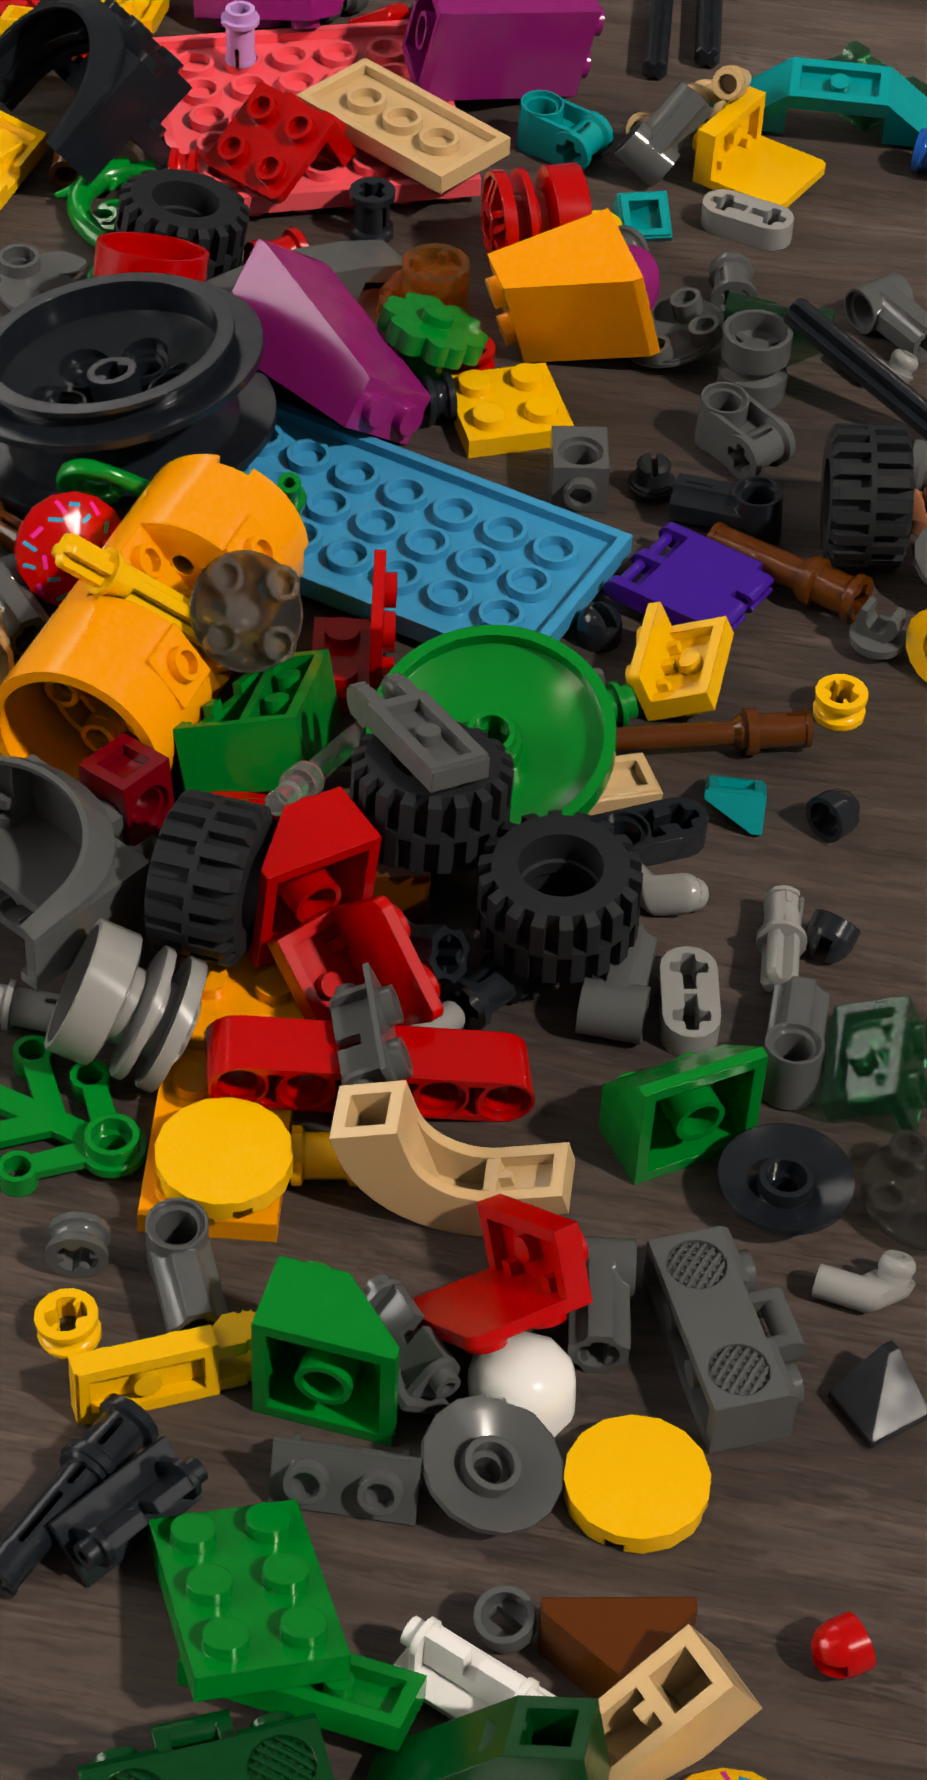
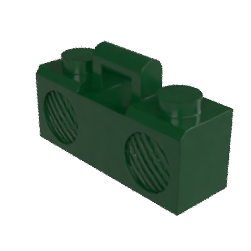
[77,1709,334,1780]

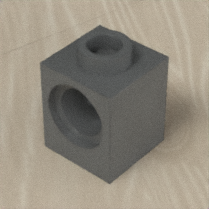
[548,425,610,513]

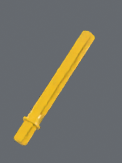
[51,533,285,672]

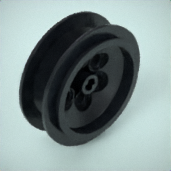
[0,272,278,521]

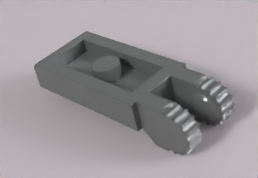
[346,672,490,793]

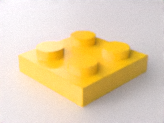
[451,362,574,459]

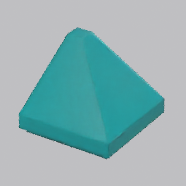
[612,191,673,242]
[704,774,767,836]

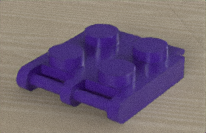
[603,522,774,631]

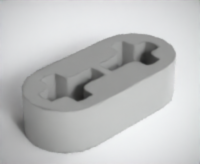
[700,189,795,251]
[657,946,721,1057]

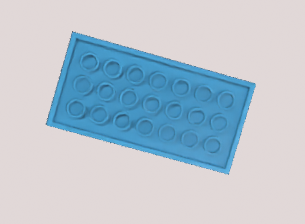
[242,400,633,643]

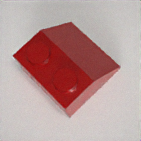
[250,786,382,969]

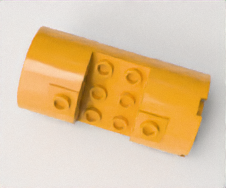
[0,454,309,782]

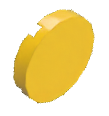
[154,1097,293,1220]
[562,1414,711,1554]

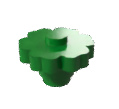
[377,292,488,381]

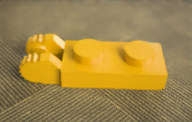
[68,1309,256,1426]

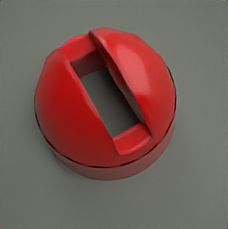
[811,1611,876,1680]

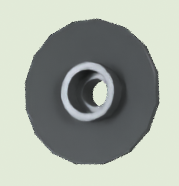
[421,1394,563,1537]

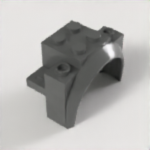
[0,753,150,991]

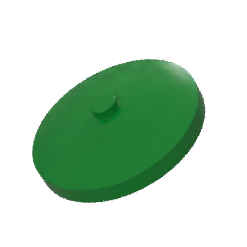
[366,625,616,824]

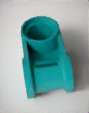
[516,90,614,170]

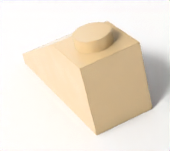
[598,1624,763,1780]

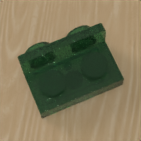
[819,995,927,1136]

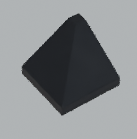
[828,1340,927,1449]

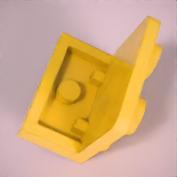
[692,86,826,208]

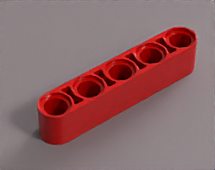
[204,1015,535,1122]

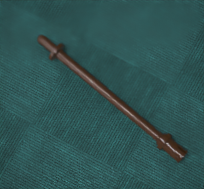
[331,707,814,766]

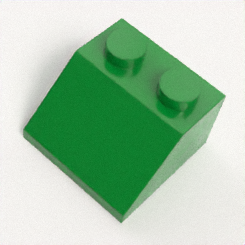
[598,1044,768,1185]
[251,1255,400,1447]

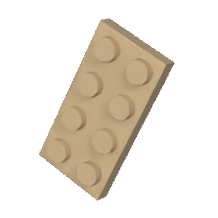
[296,58,511,194]

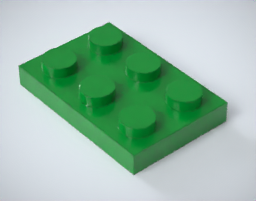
[148,1499,351,1703]

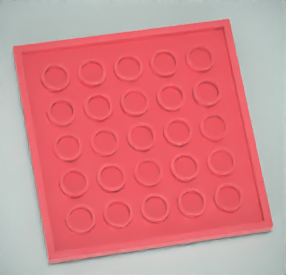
[153,19,481,217]

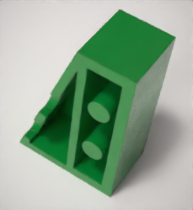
[173,649,341,796]

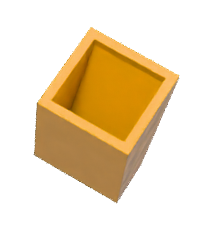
[485,208,661,363]

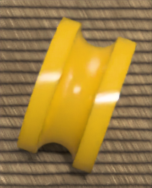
[812,674,869,731]
[34,1288,102,1359]

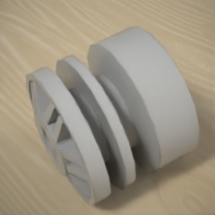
[44,918,208,1093]

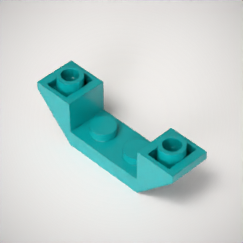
[748,57,927,147]

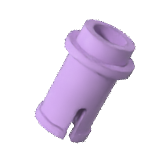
[221,1,260,69]

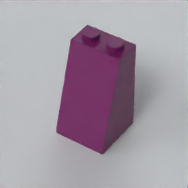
[402,0,604,101]
[231,238,432,445]

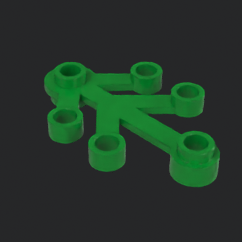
[0,1035,147,1198]

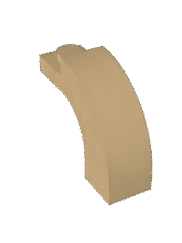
[329,1080,575,1236]

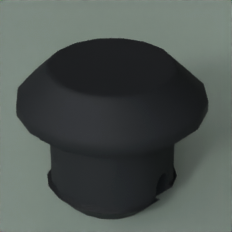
[627,453,676,501]

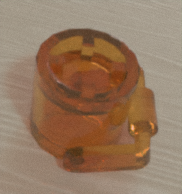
[375,243,470,319]

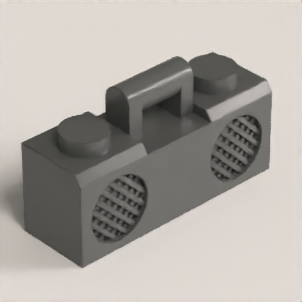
[642,1225,807,1454]

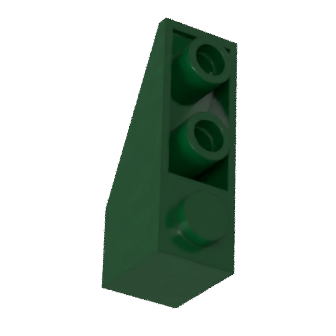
[367,1695,611,1780]

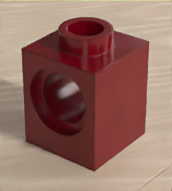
[78,733,174,846]

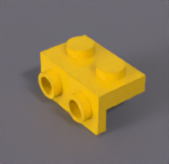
[625,601,734,722]

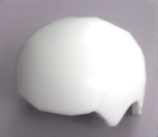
[467,1331,576,1437]

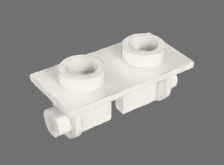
[393,1615,557,1720]

